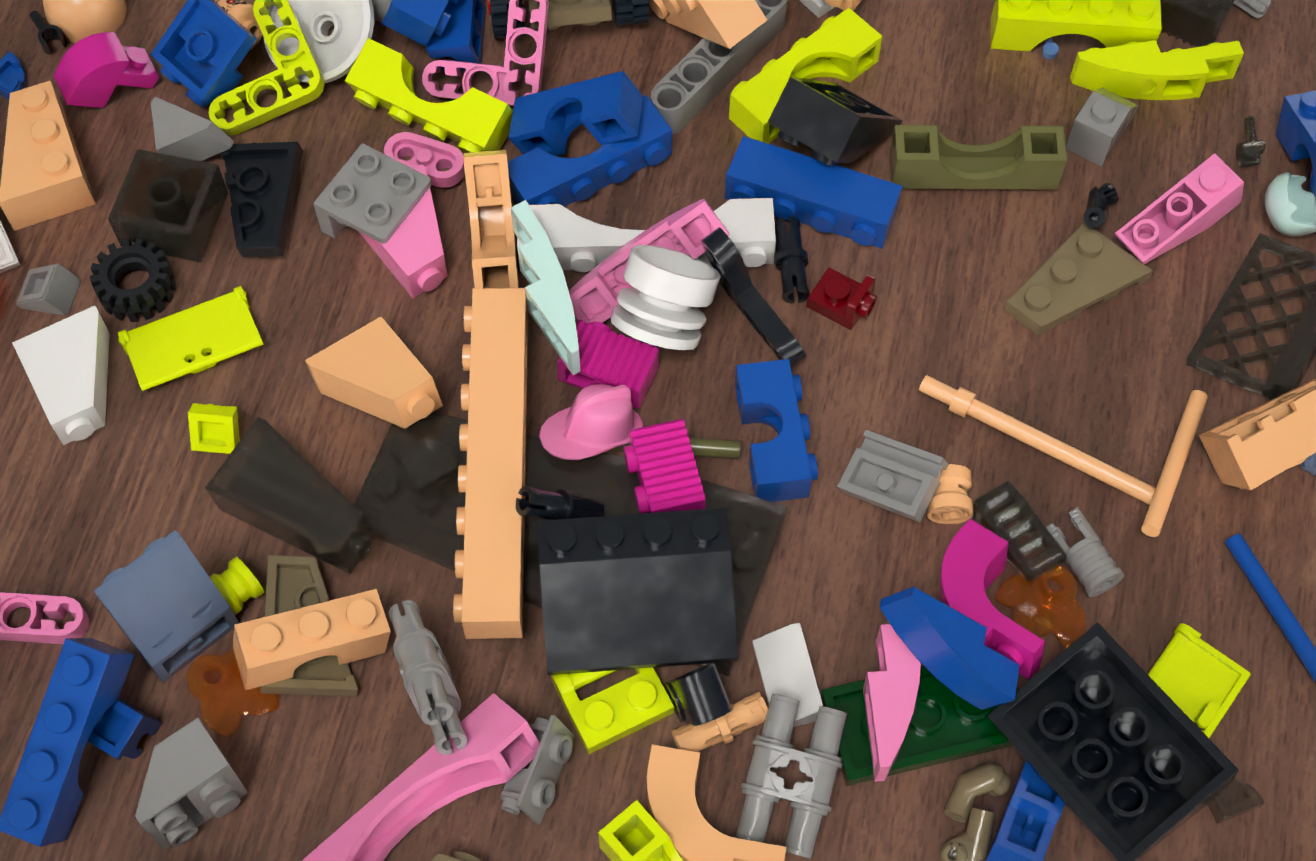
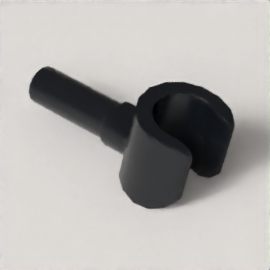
[29,11,66,54]

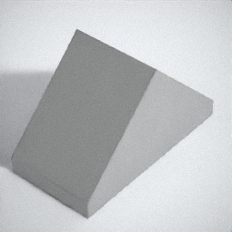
[151,96,234,170]

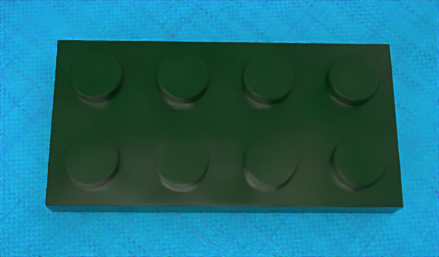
[820,666,1018,786]

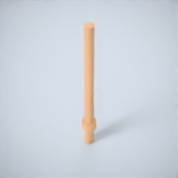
[919,375,1156,505]

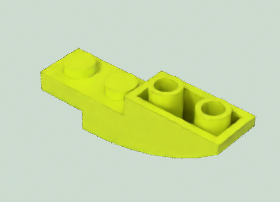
[1070,40,1244,100]

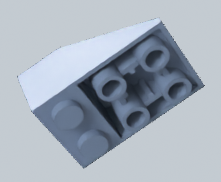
[94,530,239,683]

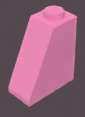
[358,164,448,298]

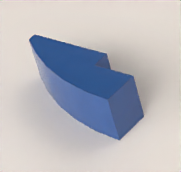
[880,587,1020,710]
[986,759,1065,861]

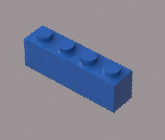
[725,136,903,249]

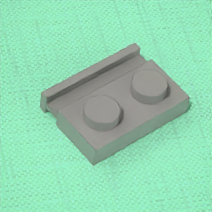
[837,430,949,523]

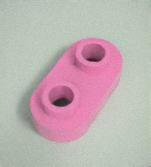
[384,132,465,188]

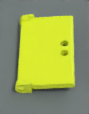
[117,286,264,391]
[1148,623,1251,738]

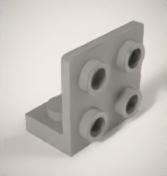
[313,143,431,244]

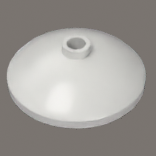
[263,0,374,84]

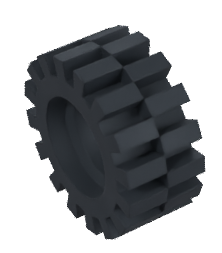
[90,238,176,322]

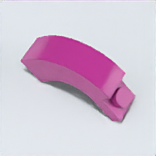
[939,519,1045,680]

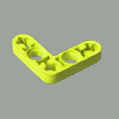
[208,0,325,136]

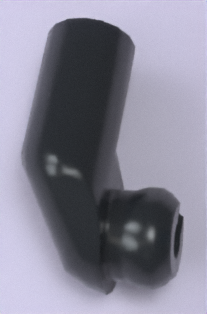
[1083,183,1119,228]

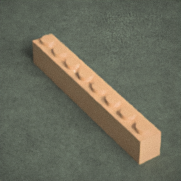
[453,288,528,639]

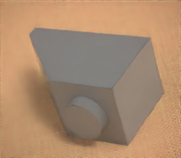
[1066,88,1139,167]

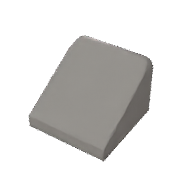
[16,263,80,315]

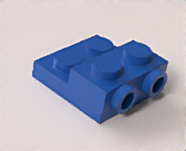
[150,0,258,108]

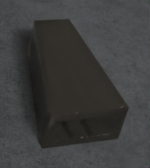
[205,417,376,574]

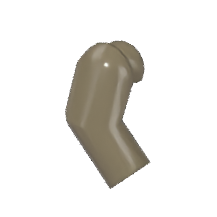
[944,763,1011,823]

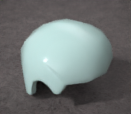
[1264,172,1316,237]

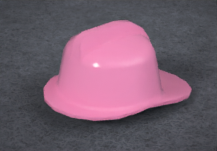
[539,384,643,460]

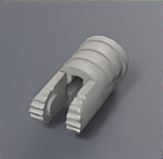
[1044,507,1124,597]

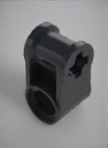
[664,663,733,726]

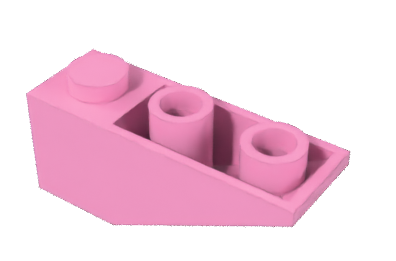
[1115,153,1244,265]

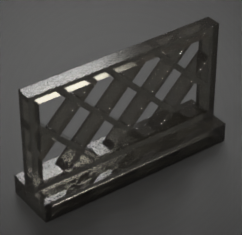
[1186,233,1316,401]

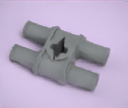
[388,600,467,755]
[735,694,847,859]

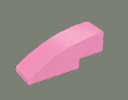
[863,624,921,782]

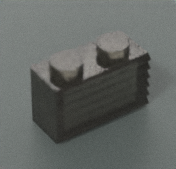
[1160,0,1235,47]

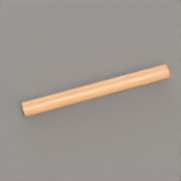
[1141,390,1208,537]

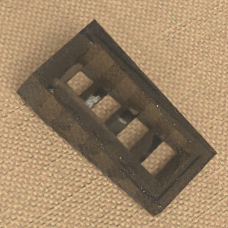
[973,481,1067,583]

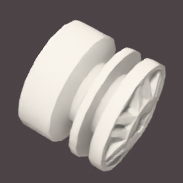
[610,245,720,350]

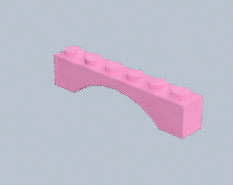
[302,693,540,861]

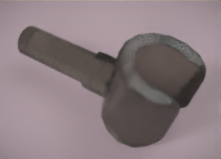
[1236,116,1266,167]

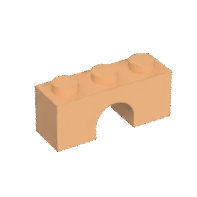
[233,589,391,690]

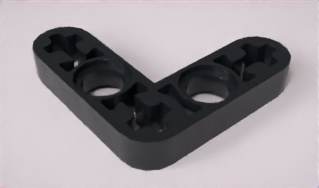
[701,227,806,368]

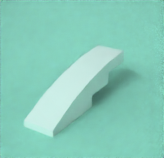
[511,200,581,375]

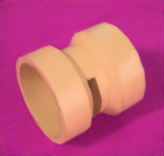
[927,464,973,524]

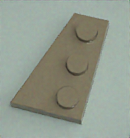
[1004,222,1153,335]
[260,555,358,697]

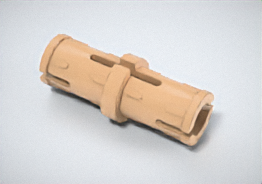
[671,691,768,752]

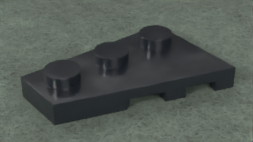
[221,142,303,257]

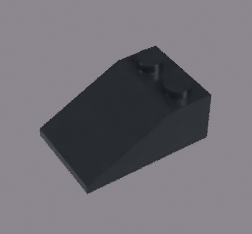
[767,77,903,167]

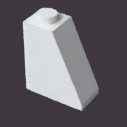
[12,305,110,445]

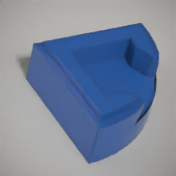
[0,51,27,100]

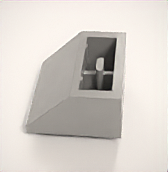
[135,718,248,850]

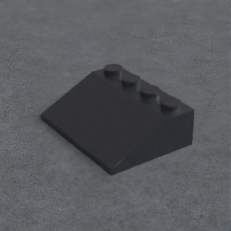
[537,508,738,675]
[987,622,1239,861]

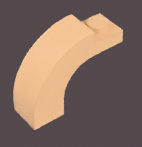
[463,150,519,288]
[647,744,786,861]

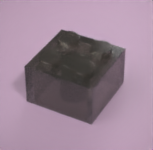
[108,149,228,262]

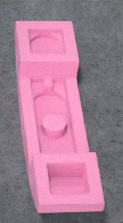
[569,199,730,323]

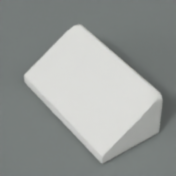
[752,623,823,727]

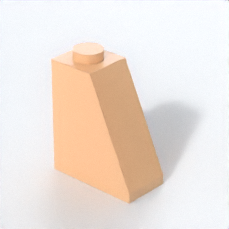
[305,317,443,429]

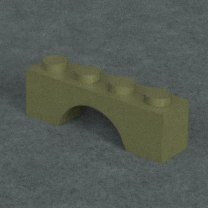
[889,125,1067,190]

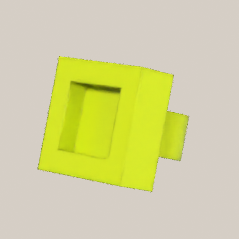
[188,403,240,454]

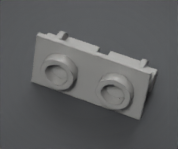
[500,715,575,825]

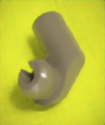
[940,807,995,861]

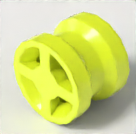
[210,556,265,615]

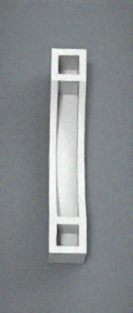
[517,198,776,272]

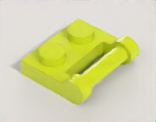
[551,667,674,754]

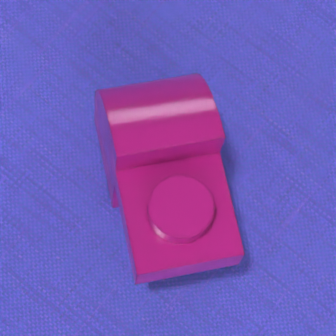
[53,32,159,108]

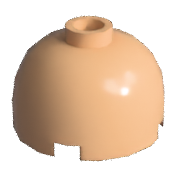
[42,0,127,43]

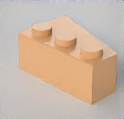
[649,0,767,49]
[0,80,96,231]
[1199,379,1316,491]

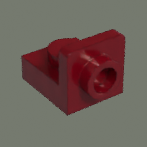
[806,267,878,330]

